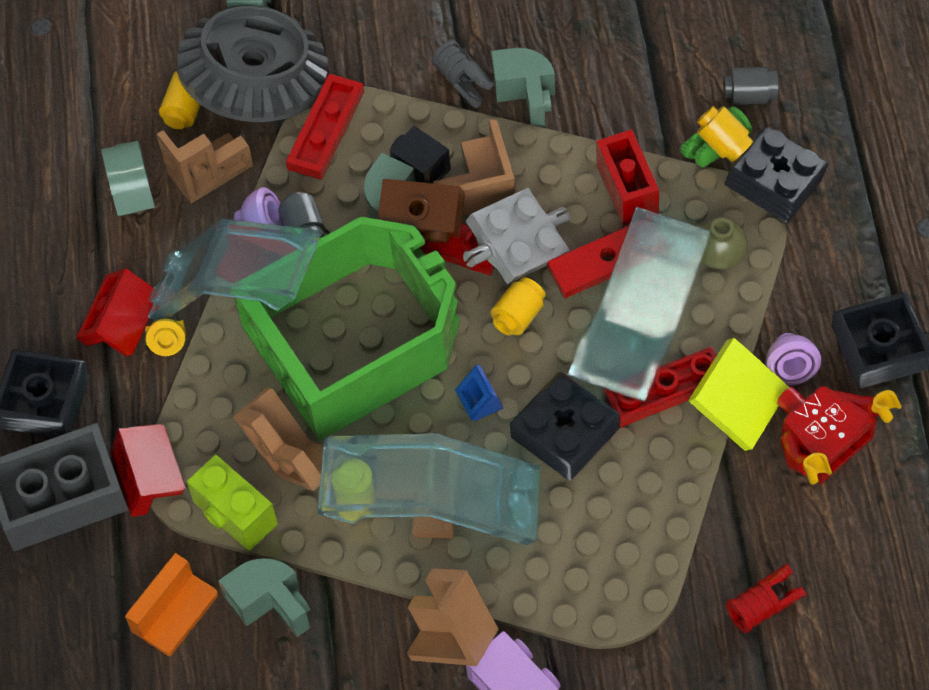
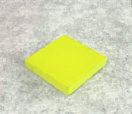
[688,338,789,451]

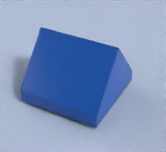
[455,365,504,421]

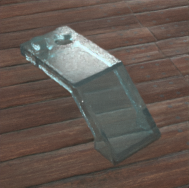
[568,207,711,402]
[148,219,322,321]
[318,433,540,546]

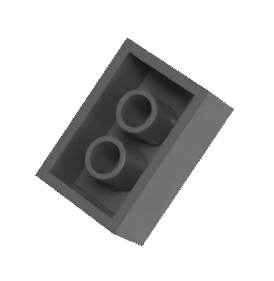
[0,423,129,551]

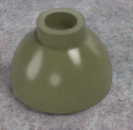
[694,218,748,269]

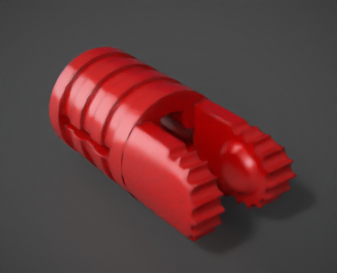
[725,563,807,634]

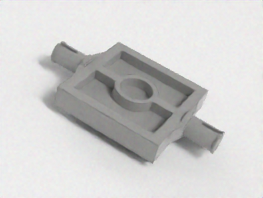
[463,188,570,285]

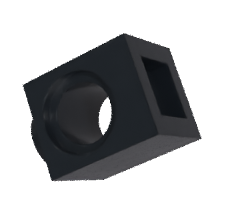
[390,125,451,184]

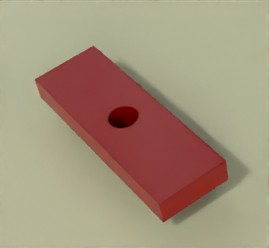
[547,216,669,299]
[603,346,717,428]

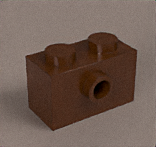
[378,179,465,243]

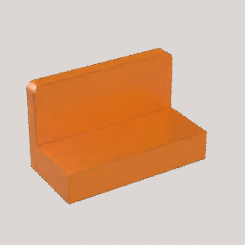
[125,553,218,656]

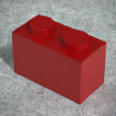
[596,129,659,226]

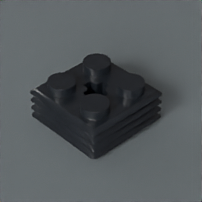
[724,126,828,222]
[831,292,929,389]
[0,349,90,438]
[510,372,620,480]

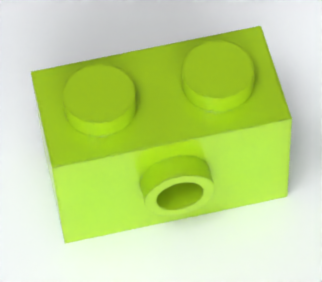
[187,455,278,551]

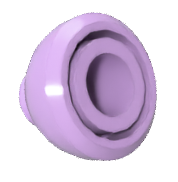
[234,187,284,239]
[766,333,821,386]

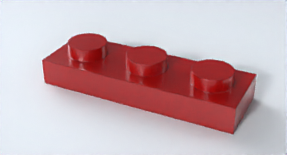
[286,74,364,180]

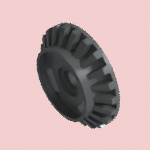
[176,6,328,122]

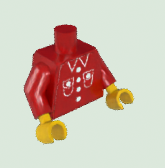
[776,386,902,485]

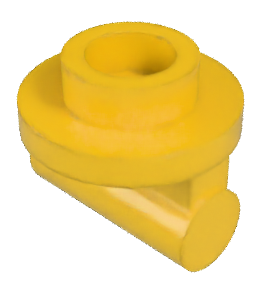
[145,319,186,356]

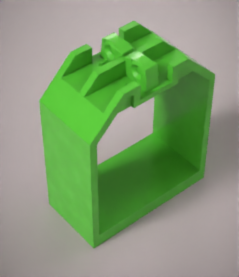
[231,217,460,442]

